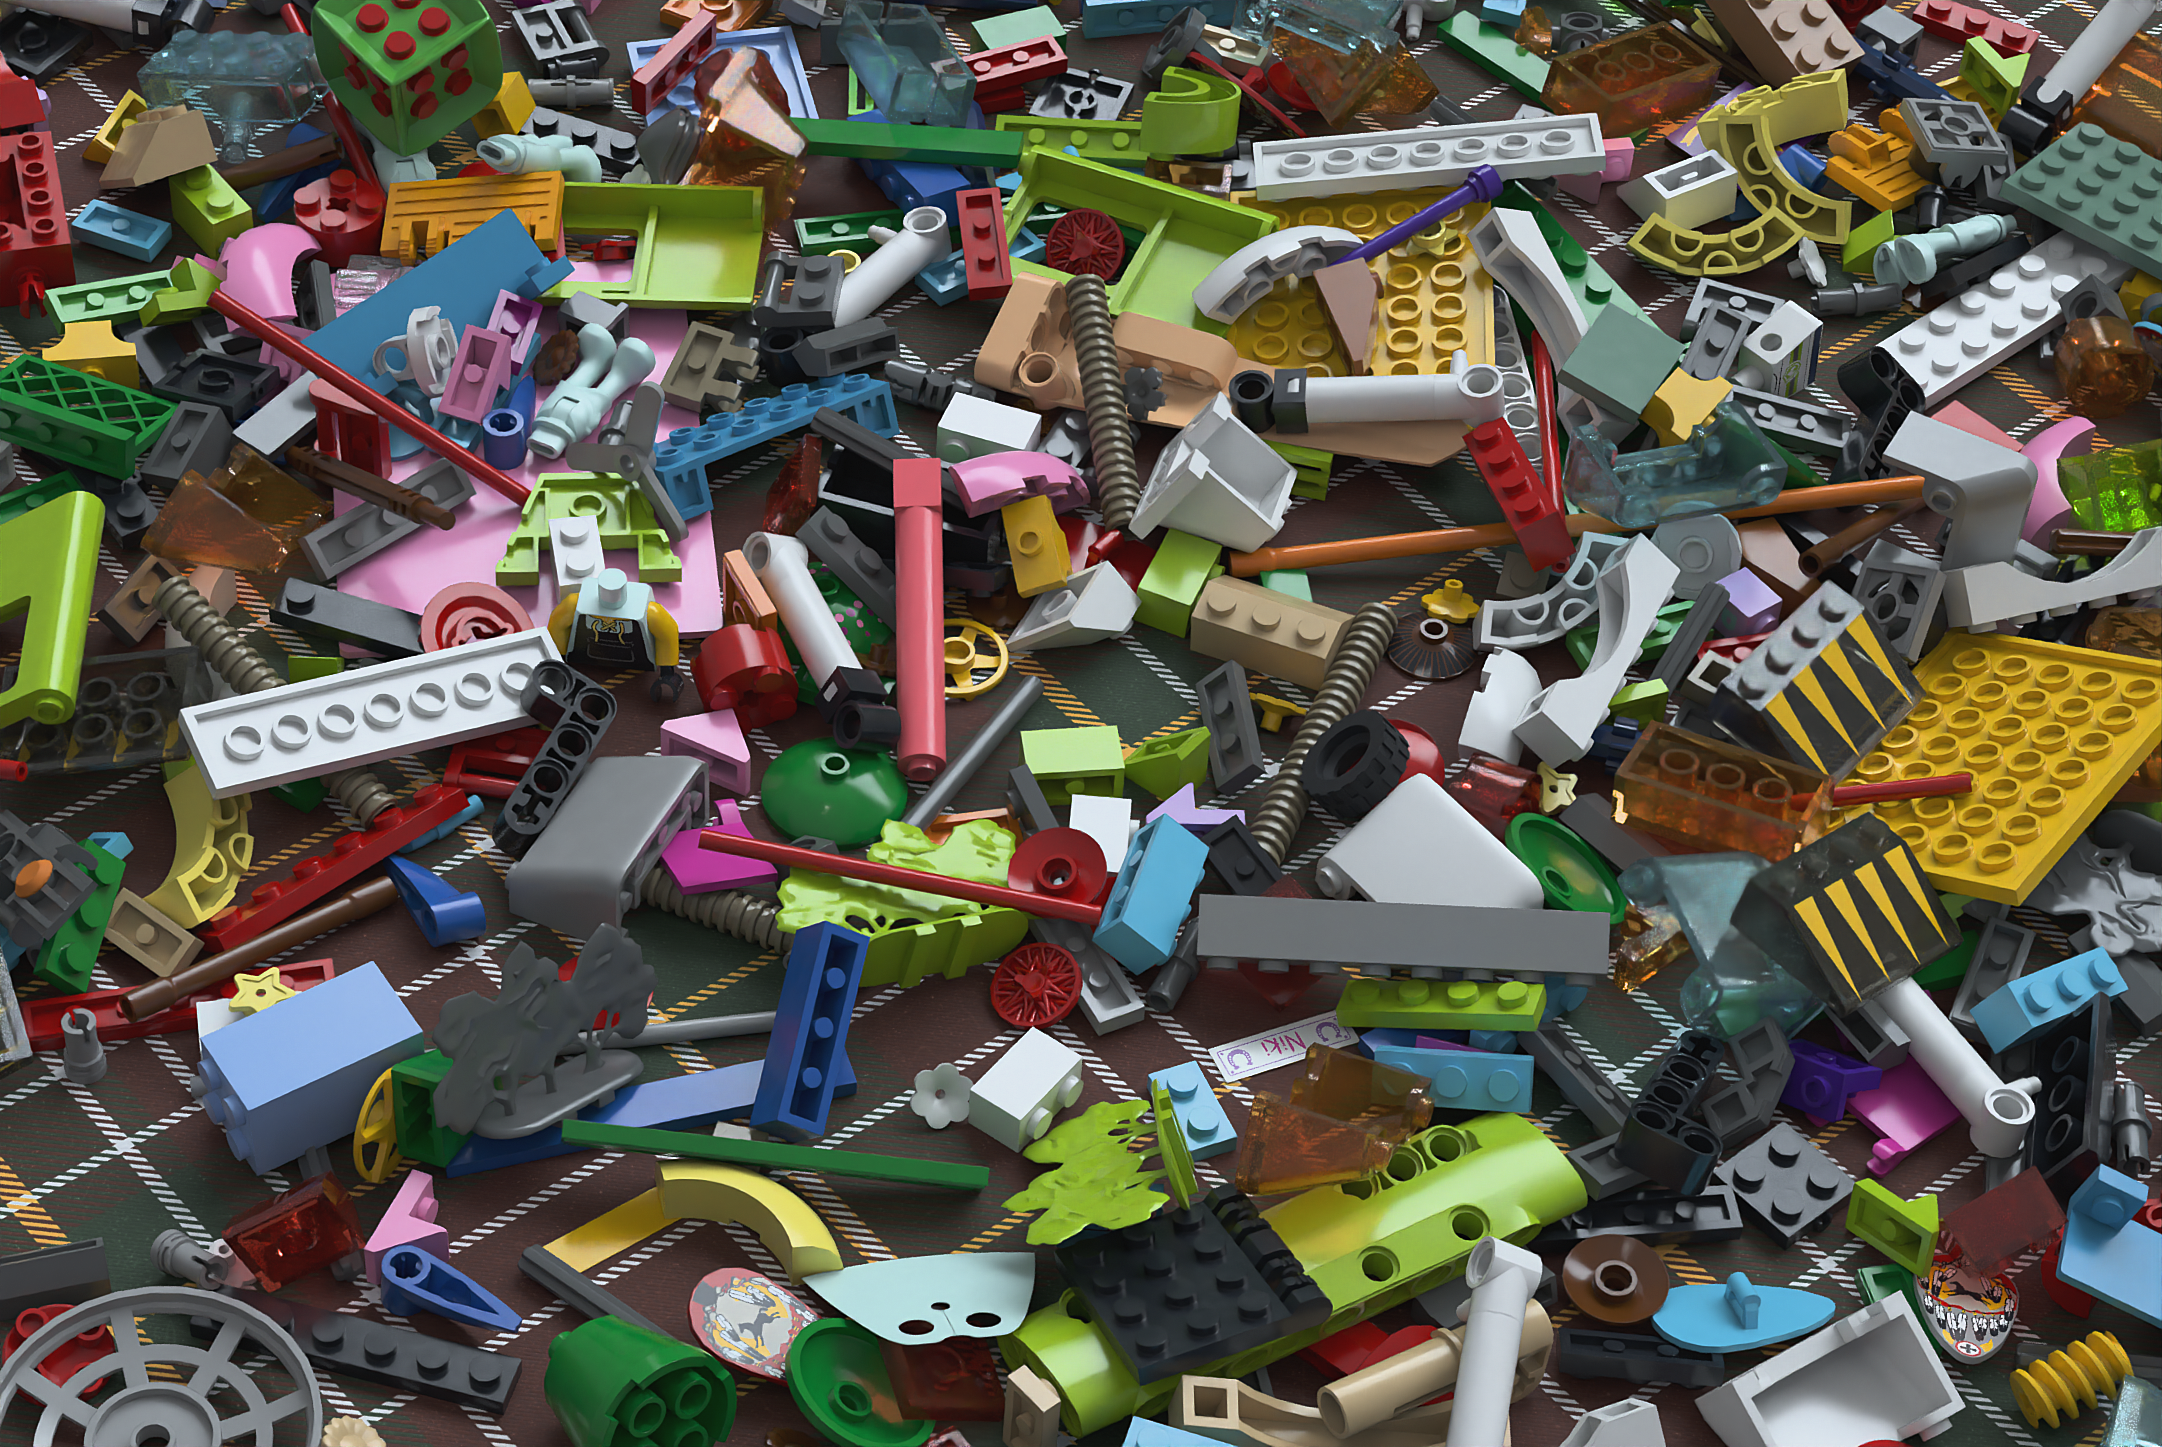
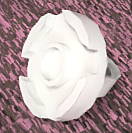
[372,306,458,399]
[1650,507,1743,601]

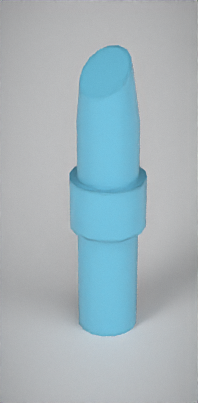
[398,795,485,853]

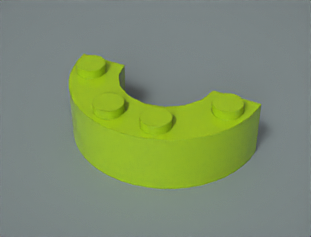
[1139,66,1241,161]

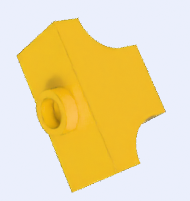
[42,320,140,392]
[1640,367,1734,465]
[1001,494,1073,598]

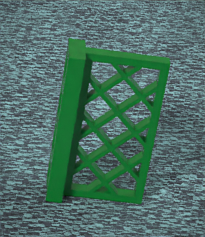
[0,353,179,481]

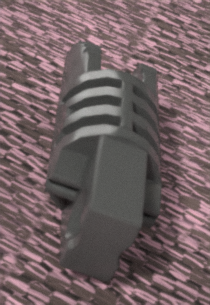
[884,360,997,414]

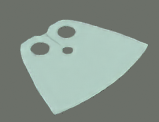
[801,1252,1035,1345]

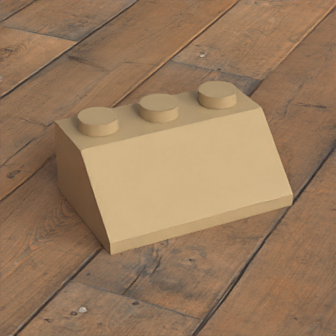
[99,104,218,189]
[1190,575,1356,691]

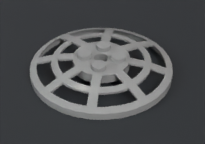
[0,1286,324,1447]

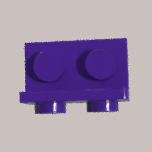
[1779,1039,1883,1122]

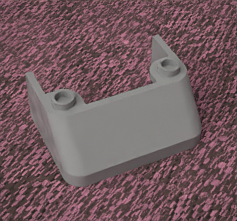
[1866,411,2038,610]

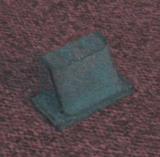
[1230,0,1404,95]

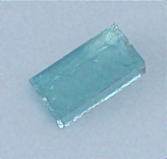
[836,0,977,127]
[136,30,331,123]

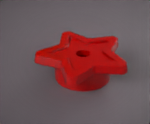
[580,240,637,261]

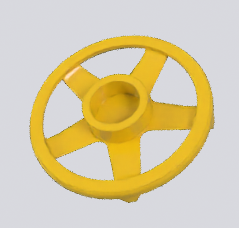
[944,619,1009,702]
[353,1066,403,1184]

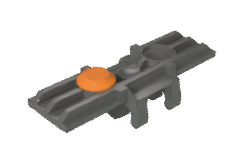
[0,809,98,948]

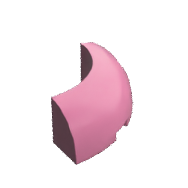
[220,223,322,339]
[2020,416,2096,551]
[948,451,1091,518]

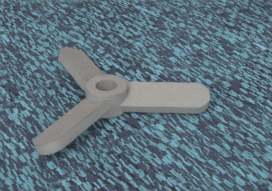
[566,381,689,542]

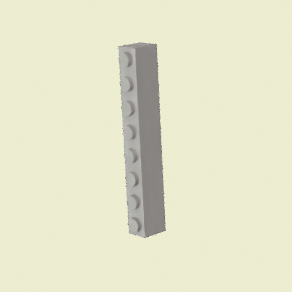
[1197,894,1610,988]

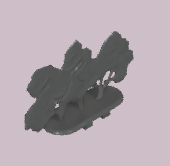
[2023,810,2162,958]
[432,922,659,1139]

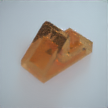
[1612,902,1704,994]

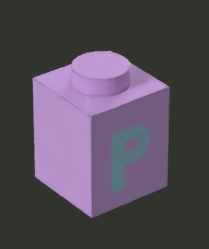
[1714,567,1783,638]

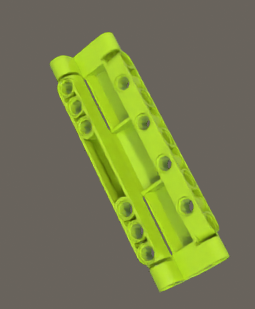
[996,1111,1588,1439]

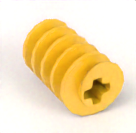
[2009,1330,2137,1429]

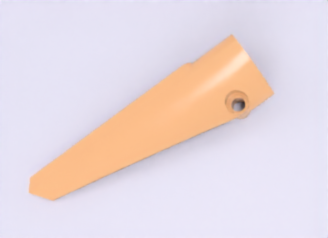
[974,272,1469,467]

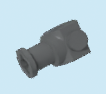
[1550,12,1610,84]

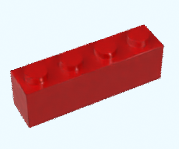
[1462,416,1577,573]

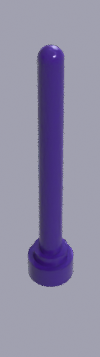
[1325,164,1503,268]

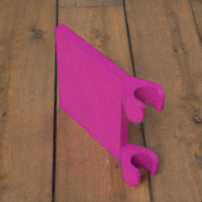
[658,799,778,896]
[1805,1054,1964,1178]

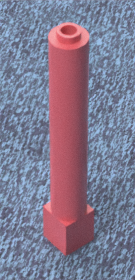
[893,458,946,781]

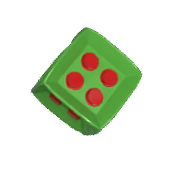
[311,0,503,157]

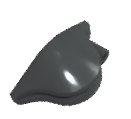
[637,105,701,185]

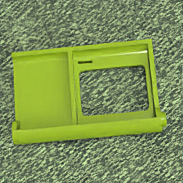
[1003,144,1280,339]
[533,182,765,311]
[0,491,105,729]

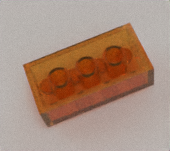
[1539,21,1723,140]
[1610,720,1836,879]

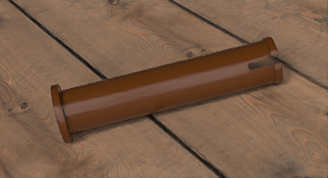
[214,131,344,193]

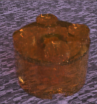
[2053,316,2154,419]

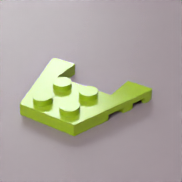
[495,472,682,586]

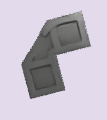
[1700,1014,1795,1151]

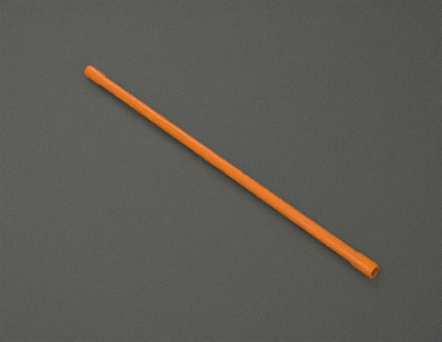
[1228,475,1925,578]

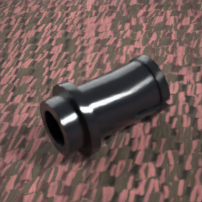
[542,54,599,80]
[1913,184,1948,234]

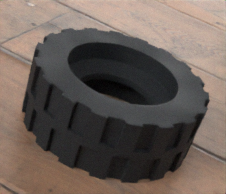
[1300,709,1410,819]

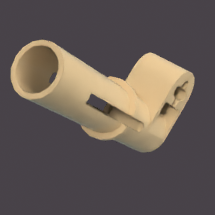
[1317,1298,1554,1439]

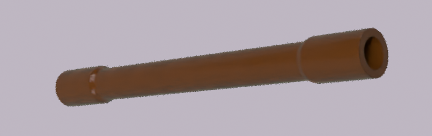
[1798,497,1927,578]
[119,876,398,1023]

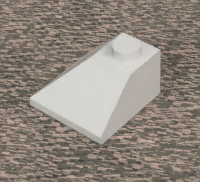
[1005,560,1142,652]

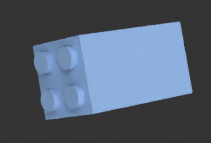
[197,961,425,1176]

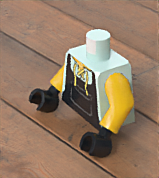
[547,568,684,703]

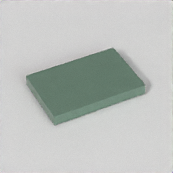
[1555,302,1686,425]

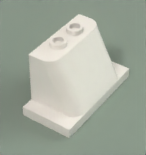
[1128,391,1298,553]

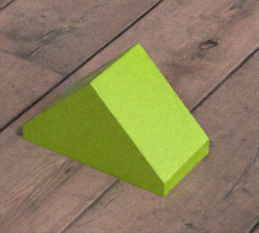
[1124,726,1211,801]

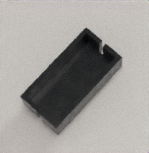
[810,444,1007,563]

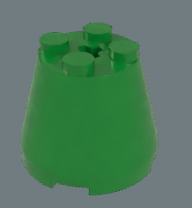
[544,1314,737,1447]

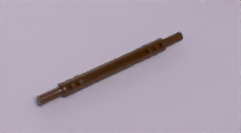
[284,445,456,531]

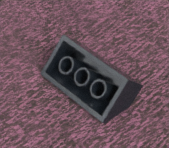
[2022,991,2117,1221]

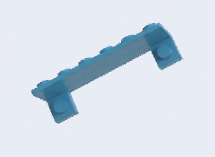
[300,208,575,397]
[653,372,900,521]
[2056,1164,2162,1329]

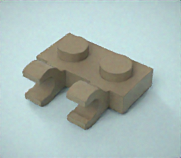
[660,321,760,413]

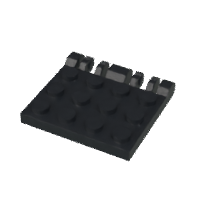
[1054,1183,1333,1387]

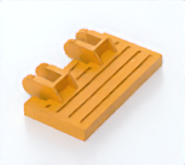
[1823,103,1948,214]
[380,170,565,266]

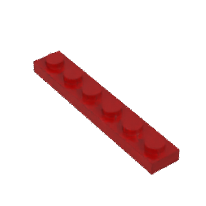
[196,783,470,953]

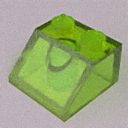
[2056,438,2162,533]

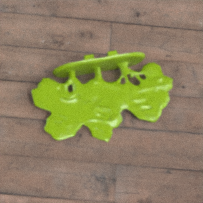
[775,819,1043,989]
[1001,1078,1198,1245]

